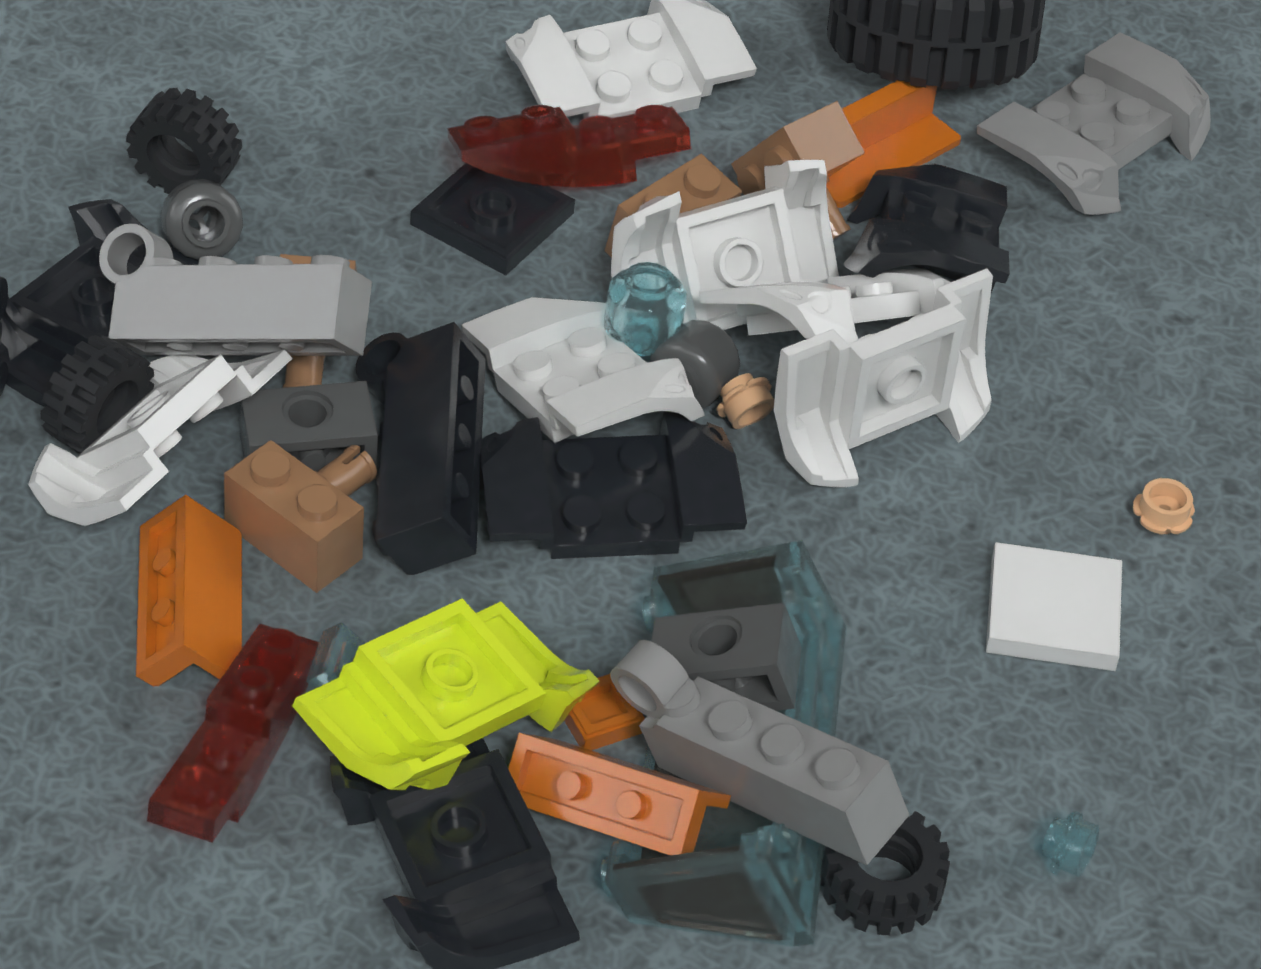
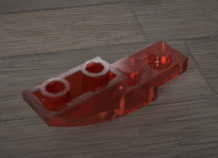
[447,105,691,187]
[147,624,322,843]

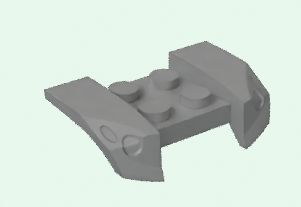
[977,32,1211,215]

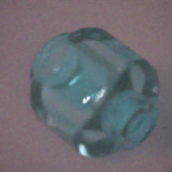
[604,262,687,356]

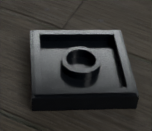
[410,150,575,276]

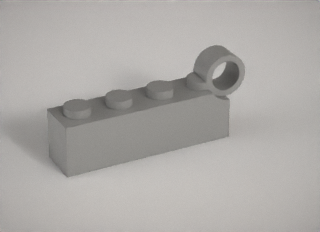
[99,224,372,356]
[610,640,909,865]

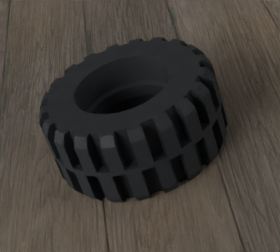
[827,0,1045,89]

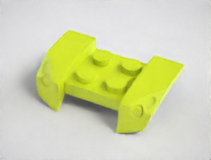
[292,598,600,790]

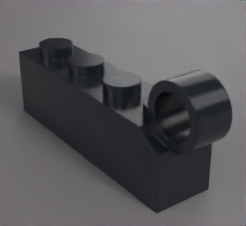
[355,322,486,575]

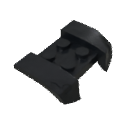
[843,164,1010,293]
[0,199,199,407]
[481,411,747,559]
[330,738,580,969]

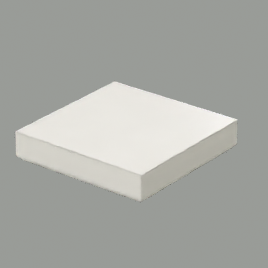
[986,542,1122,671]

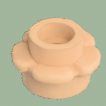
[716,373,775,429]
[1133,478,1195,534]

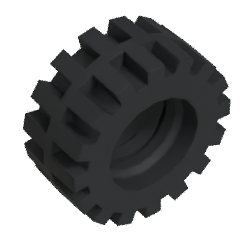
[126,88,242,194]
[40,335,154,453]
[820,811,950,936]

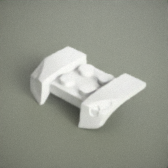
[506,0,757,131]
[611,160,839,350]
[699,268,951,344]
[774,269,993,487]
[462,297,705,443]
[28,350,293,526]

